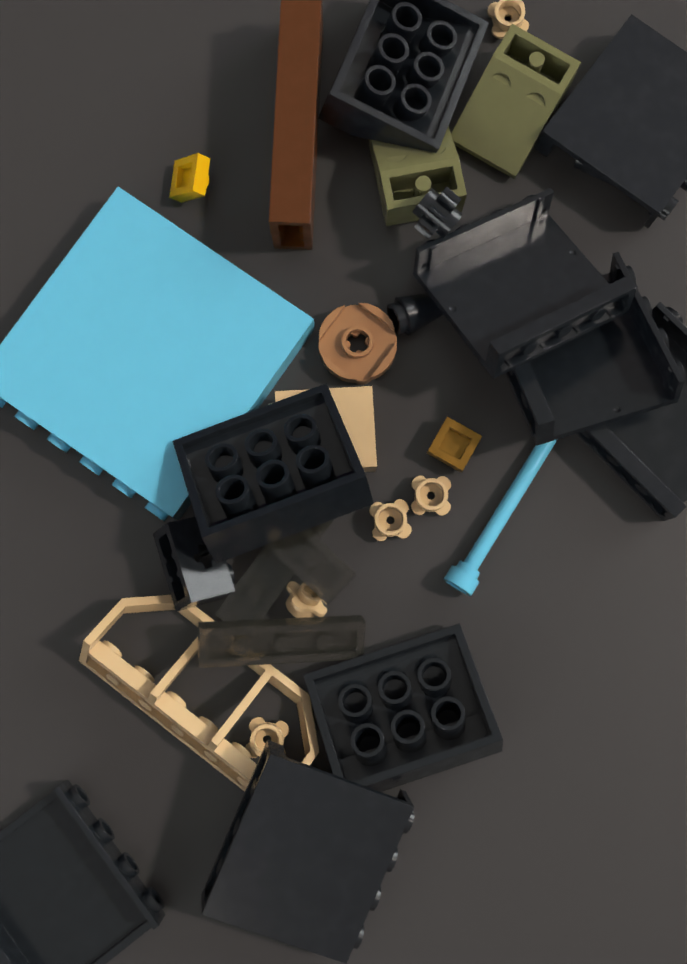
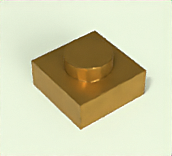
[427,417,482,473]

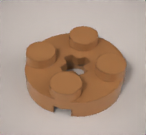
[318,303,397,385]

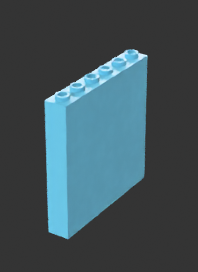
[0,186,315,521]

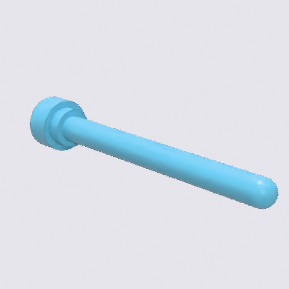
[443,439,558,596]

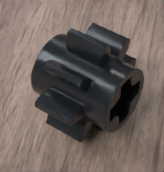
[412,187,463,239]

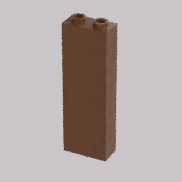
[269,0,323,250]

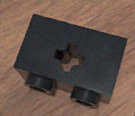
[153,517,236,612]

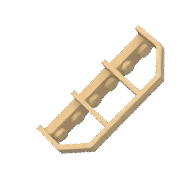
[79,595,319,792]

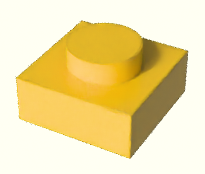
[169,153,211,203]

